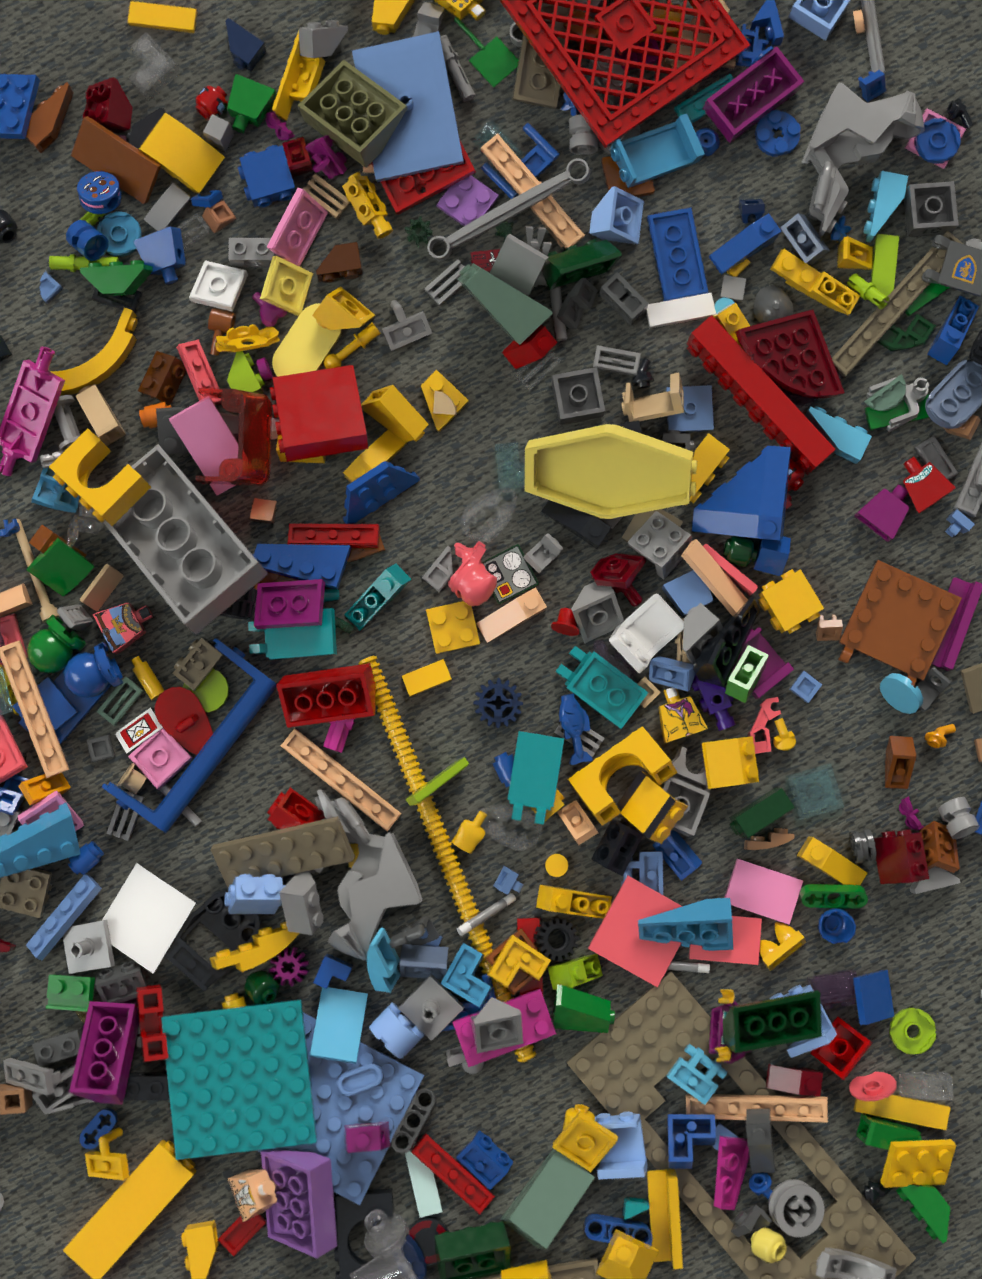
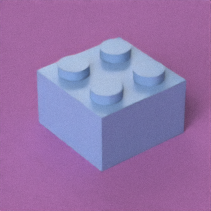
[788,0,851,41]

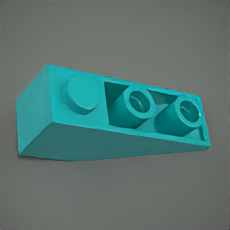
[344,564,412,630]

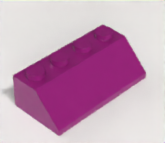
[69,1001,139,1105]

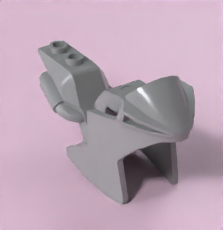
[801,82,925,238]
[315,790,422,961]

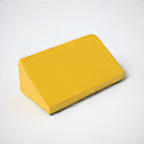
[402,659,452,697]

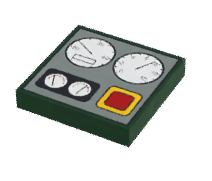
[482,544,539,605]

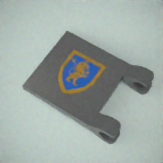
[922,235,982,297]

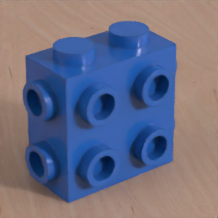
[238,145,296,207]

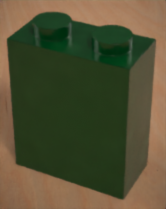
[729,788,795,838]

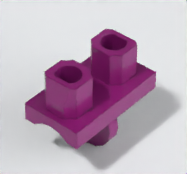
[305,135,347,179]

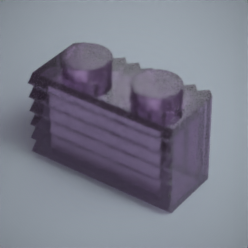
[807,969,857,1010]

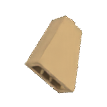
[76,385,126,446]

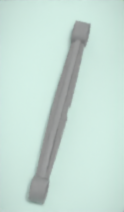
[427,158,590,261]

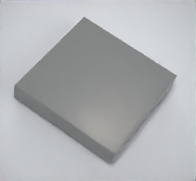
[490,234,548,296]

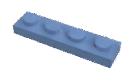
[26,874,102,961]

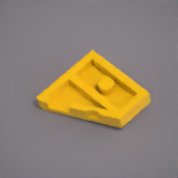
[421,370,469,432]

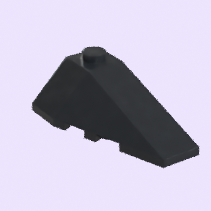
[693,598,760,687]

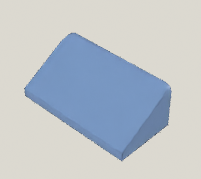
[649,656,695,692]

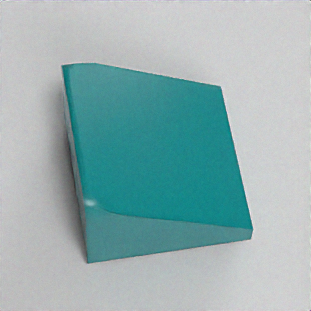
[623,1197,649,1220]

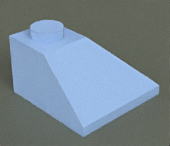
[589,186,644,244]

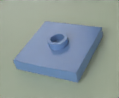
[666,385,714,433]

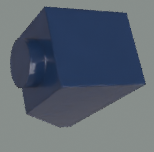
[226,18,267,72]

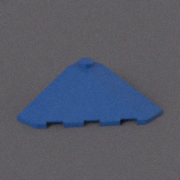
[692,446,791,540]

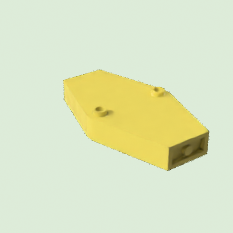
[525,424,697,519]

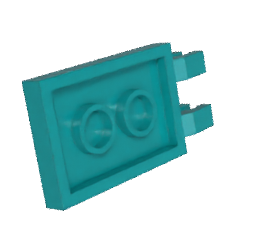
[248,608,337,660]
[555,646,649,729]
[507,731,564,825]

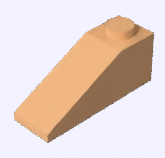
[476,587,547,643]

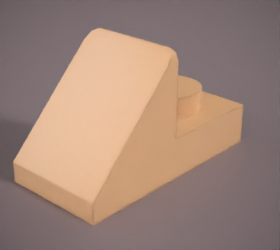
[557,800,598,845]

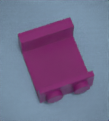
[732,627,794,699]

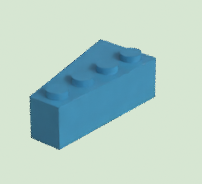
[0,803,81,878]

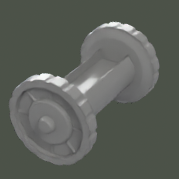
[54,395,80,451]

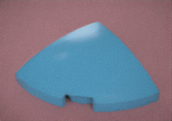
[31,468,79,513]

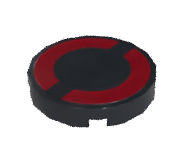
[405,1216,449,1266]

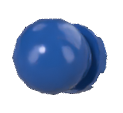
[64,642,124,698]

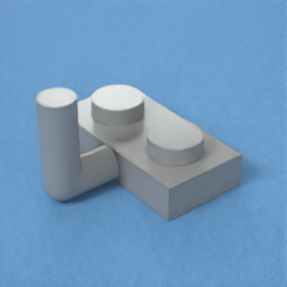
[382,300,432,351]

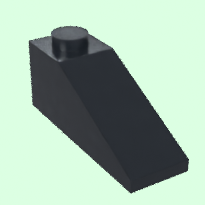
[541,500,611,549]

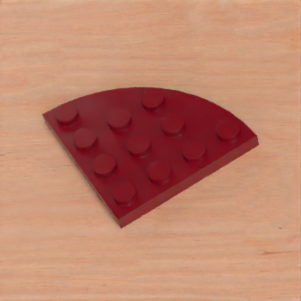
[735,309,845,398]

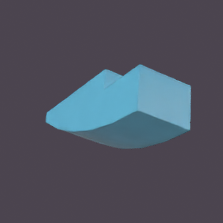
[367,928,401,993]

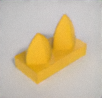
[760,922,806,971]

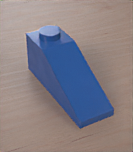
[709,213,782,275]

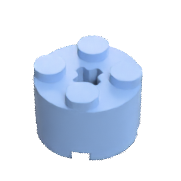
[369,1002,425,1059]

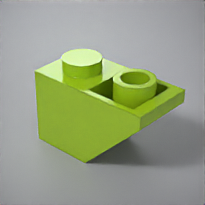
[227,351,265,404]
[547,953,603,990]

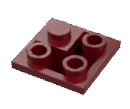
[83,77,133,133]

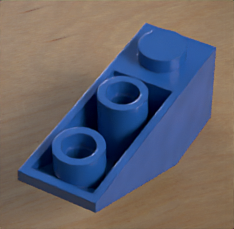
[927,296,979,365]

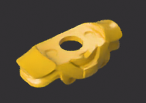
[215,324,280,353]

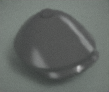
[754,286,793,323]

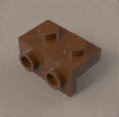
[138,351,186,405]

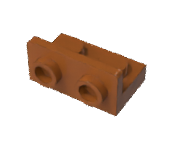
[919,821,959,873]

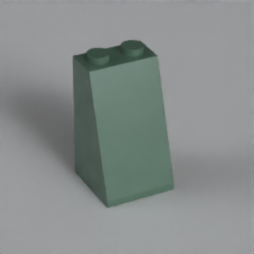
[457,263,553,345]
[500,1149,595,1249]

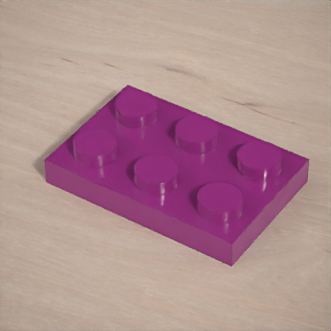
[254,579,325,629]

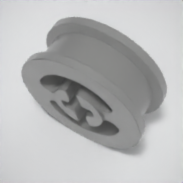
[768,1179,824,1237]

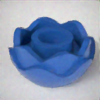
[696,128,720,156]

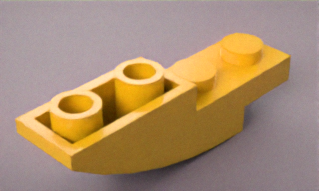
[771,249,860,315]
[210,921,299,972]

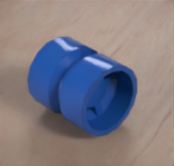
[66,220,109,261]

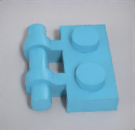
[666,1044,728,1105]

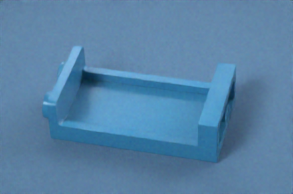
[610,114,705,188]

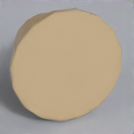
[117,763,147,794]

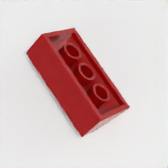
[276,663,376,728]

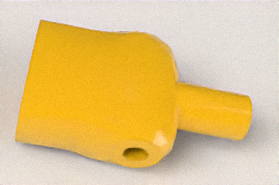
[451,811,487,854]

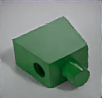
[227,74,277,133]

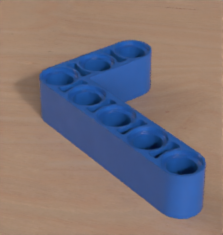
[584,1214,652,1246]

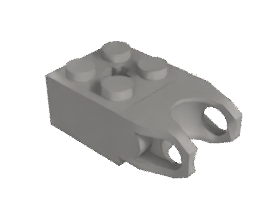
[660,747,711,836]

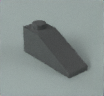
[746,1109,775,1173]

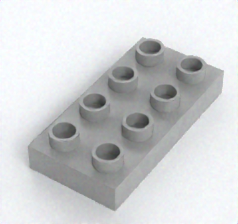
[92,444,268,635]

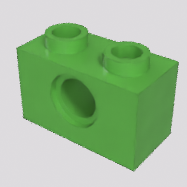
[725,645,769,703]

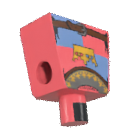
[93,603,153,654]

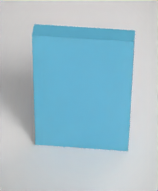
[310,987,368,1064]

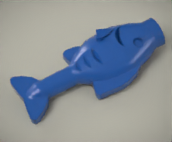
[559,693,593,765]

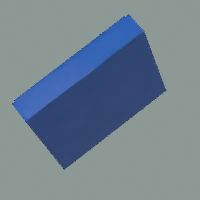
[12,677,78,731]
[853,970,894,1025]

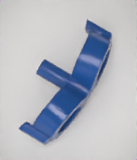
[0,519,20,537]

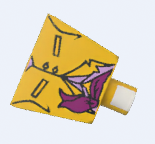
[658,688,708,743]

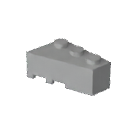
[32,1062,95,1115]

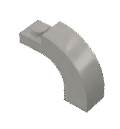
[816,1248,897,1279]

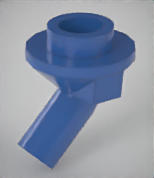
[749,1173,773,1200]

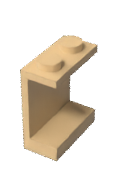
[622,373,684,422]

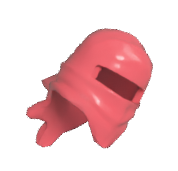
[448,541,497,606]

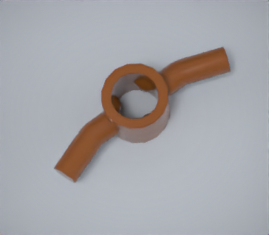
[208,308,236,356]

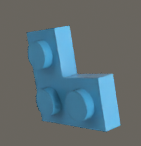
[440,943,493,1008]

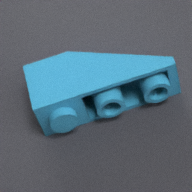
[863,171,908,242]
[805,406,872,464]

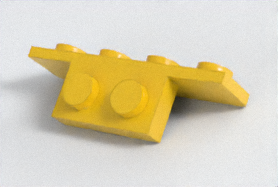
[272,30,325,121]

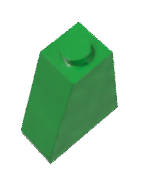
[553,985,615,1033]
[856,1113,922,1150]

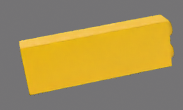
[63,1139,197,1279]

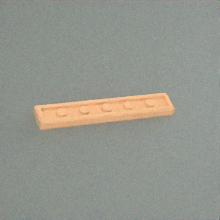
[480,133,585,249]
[0,640,69,778]
[281,728,402,832]
[686,1094,828,1122]

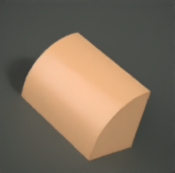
[0,583,33,618]

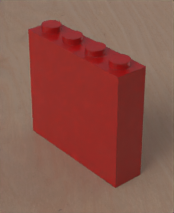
[270,365,369,462]

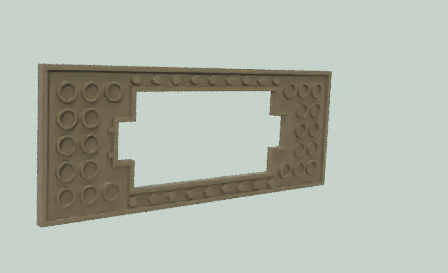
[566,971,917,1279]

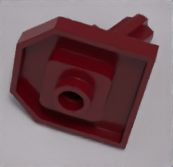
[590,553,646,607]

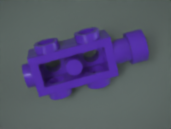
[691,674,736,731]

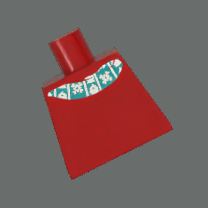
[903,457,956,513]

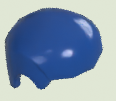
[818,908,856,944]

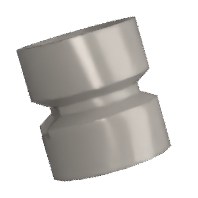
[569,114,599,155]
[938,797,980,839]

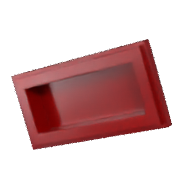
[217,1214,267,1256]

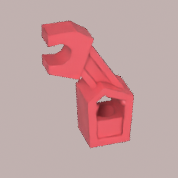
[748,697,781,754]

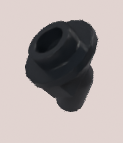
[946,98,974,129]
[632,358,654,389]
[864,1181,894,1205]

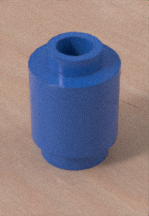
[492,752,514,788]
[68,841,104,875]

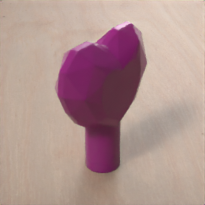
[252,292,287,327]

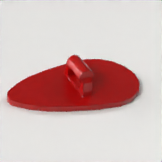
[155,687,213,755]

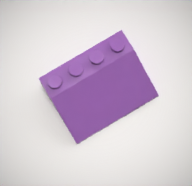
[261,1149,337,1259]

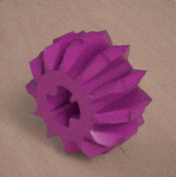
[269,946,309,986]

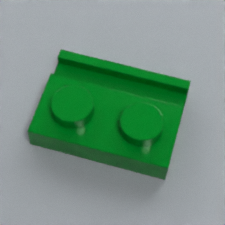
[46,974,95,1012]

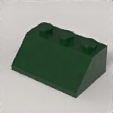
[542,239,622,290]
[435,1221,510,1279]

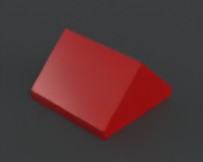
[810,1016,872,1080]

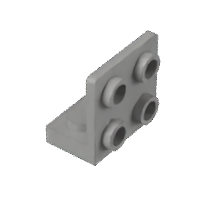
[628,511,692,579]

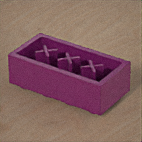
[703,47,804,143]

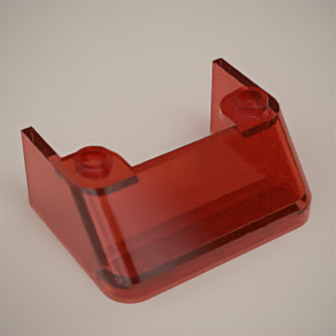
[196,388,272,486]

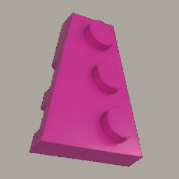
[714,1136,749,1210]

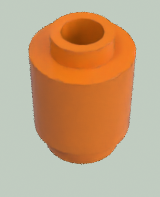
[139,402,172,429]

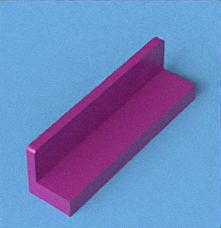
[931,577,982,671]

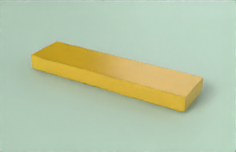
[854,1094,951,1130]

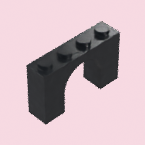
[334,1188,398,1279]

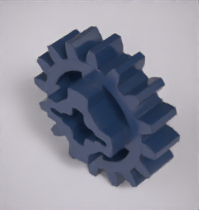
[474,678,523,728]

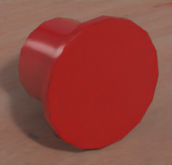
[551,608,580,636]

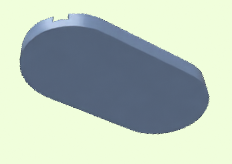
[925,360,982,429]

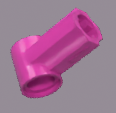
[323,718,356,753]

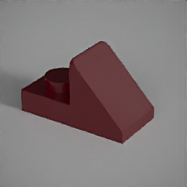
[282,137,314,177]

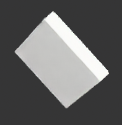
[189,261,248,312]

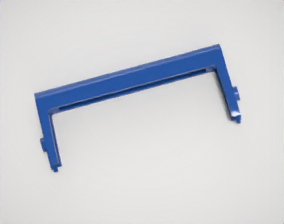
[102,638,277,833]

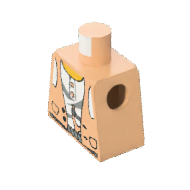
[228,1169,277,1222]

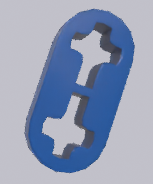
[80,1108,118,1149]

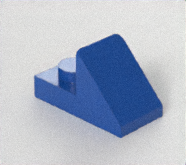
[750,0,784,47]

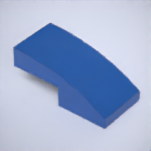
[0,775,28,815]

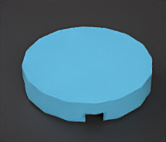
[880,673,923,714]

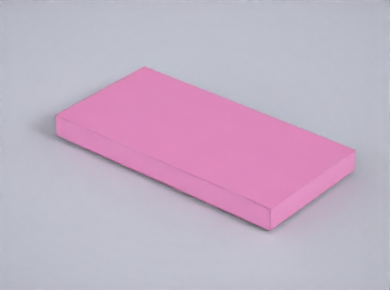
[169,396,256,496]

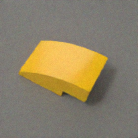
[139,113,225,193]

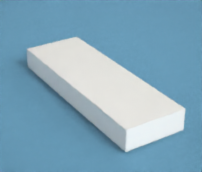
[646,293,716,328]

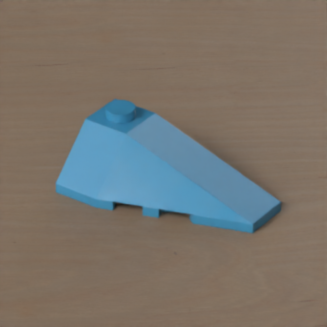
[638,898,733,951]

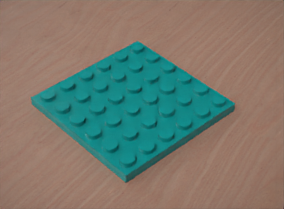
[161,999,317,1160]

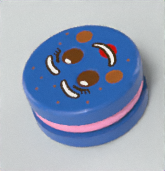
[77,171,121,214]

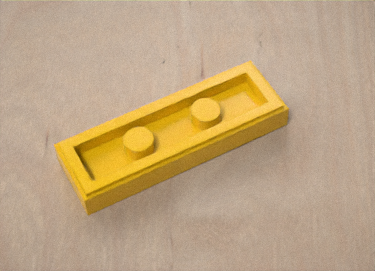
[128,1,197,33]

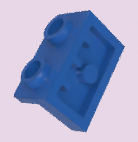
[456,1130,513,1190]

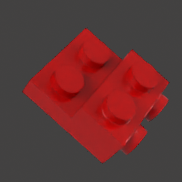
[267,787,325,829]

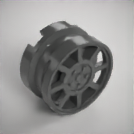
[849,828,876,863]

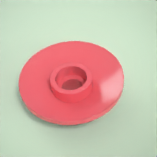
[849,1072,897,1101]

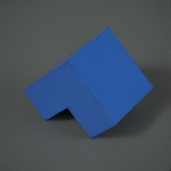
[754,536,791,577]
[313,954,353,989]

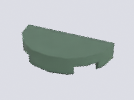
[864,374,906,411]

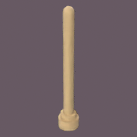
[16,519,60,623]

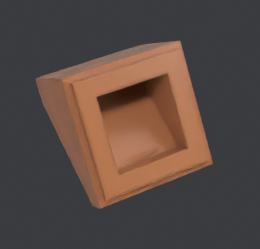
[202,200,236,233]
[250,498,277,524]

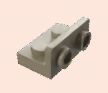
[173,638,224,691]

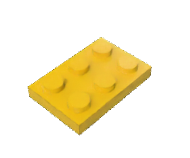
[880,1139,956,1188]

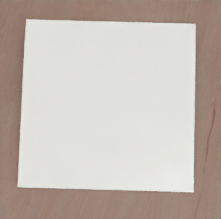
[102,863,196,974]

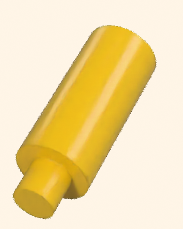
[131,656,164,701]

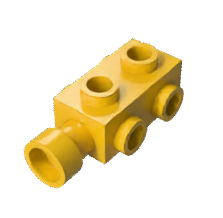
[342,172,393,239]

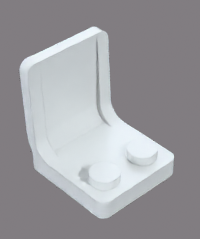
[609,594,684,673]

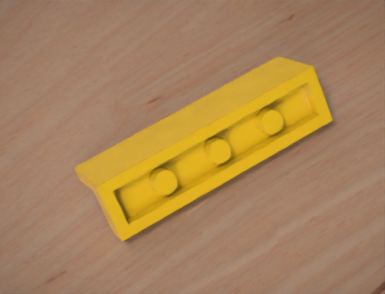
[647,1169,683,1269]

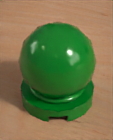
[27,614,86,673]

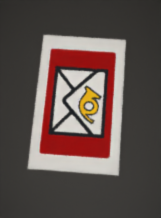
[115,707,163,753]

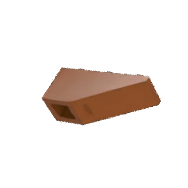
[26,82,74,153]

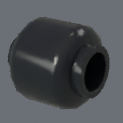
[0,210,18,243]

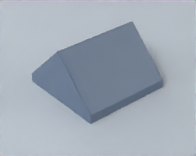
[400,944,448,980]

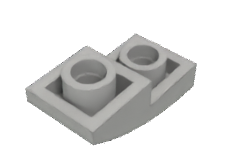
[144,183,191,231]

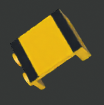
[616,771,688,844]

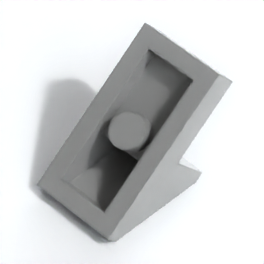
[413,2,445,37]

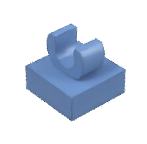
[945,509,974,537]
[493,866,524,895]

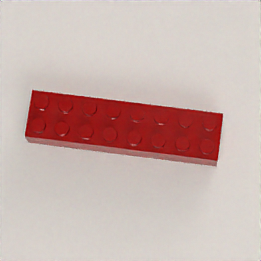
[686,315,836,475]

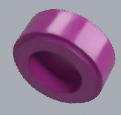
[256,357,273,381]

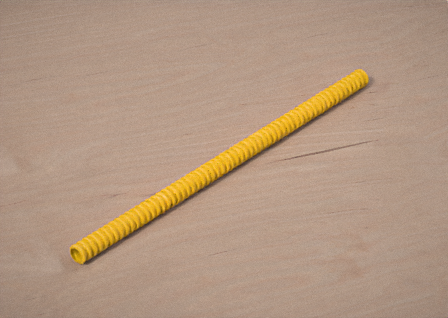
[358,656,537,1062]

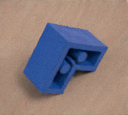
[667,1114,716,1169]

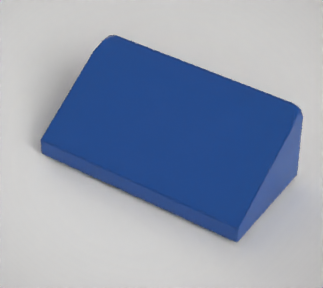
[652,830,702,881]

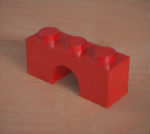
[136,984,168,1062]

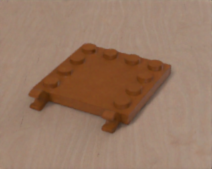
[838,560,962,686]

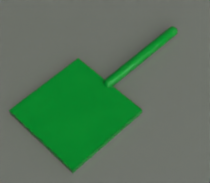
[454,17,519,88]

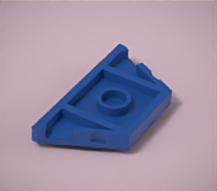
[343,461,420,524]

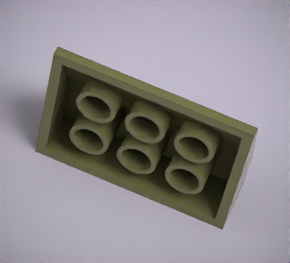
[297,60,408,168]

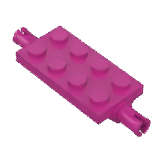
[0,347,65,476]

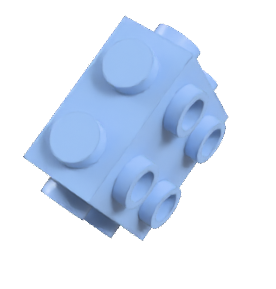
[224,874,286,914]

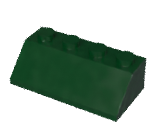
[723,990,822,1053]

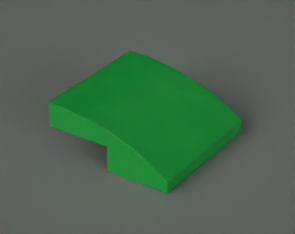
[26,538,95,596]

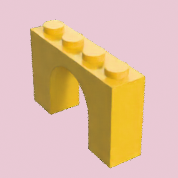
[49,429,151,526]
[568,726,678,826]

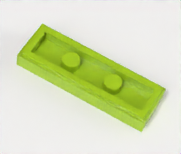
[871,234,899,296]
[405,757,469,806]

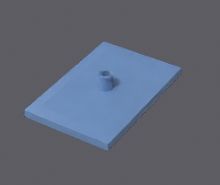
[352,31,464,182]

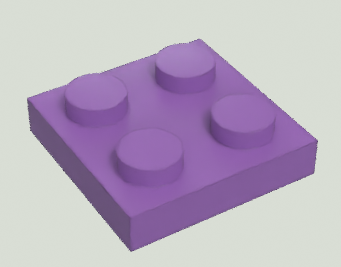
[437,176,499,226]

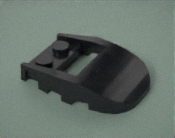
[164,891,260,992]

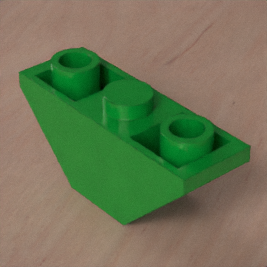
[80,260,153,296]
[896,1185,951,1244]

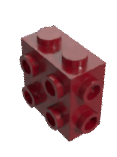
[874,829,930,884]

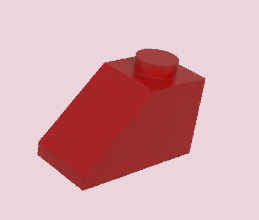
[502,325,558,369]

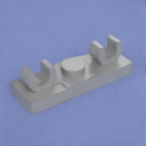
[3,1058,62,1095]

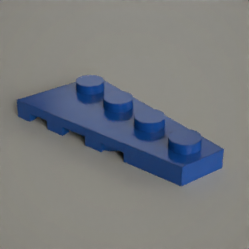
[253,544,351,590]

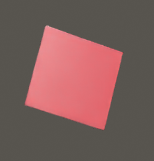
[588,875,683,987]

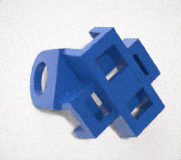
[736,24,774,67]

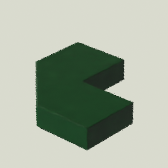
[877,314,936,352]

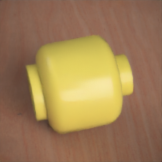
[751,1227,787,1263]

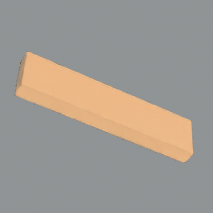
[681,539,748,616]

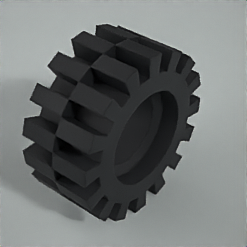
[533,918,579,961]

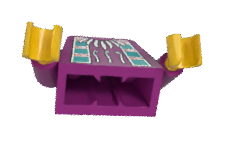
[709,989,752,1064]

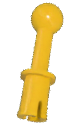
[324,322,381,369]

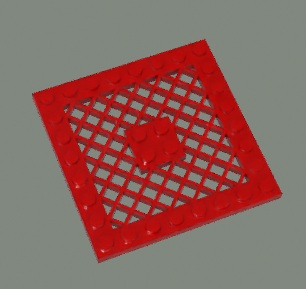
[500,0,750,148]

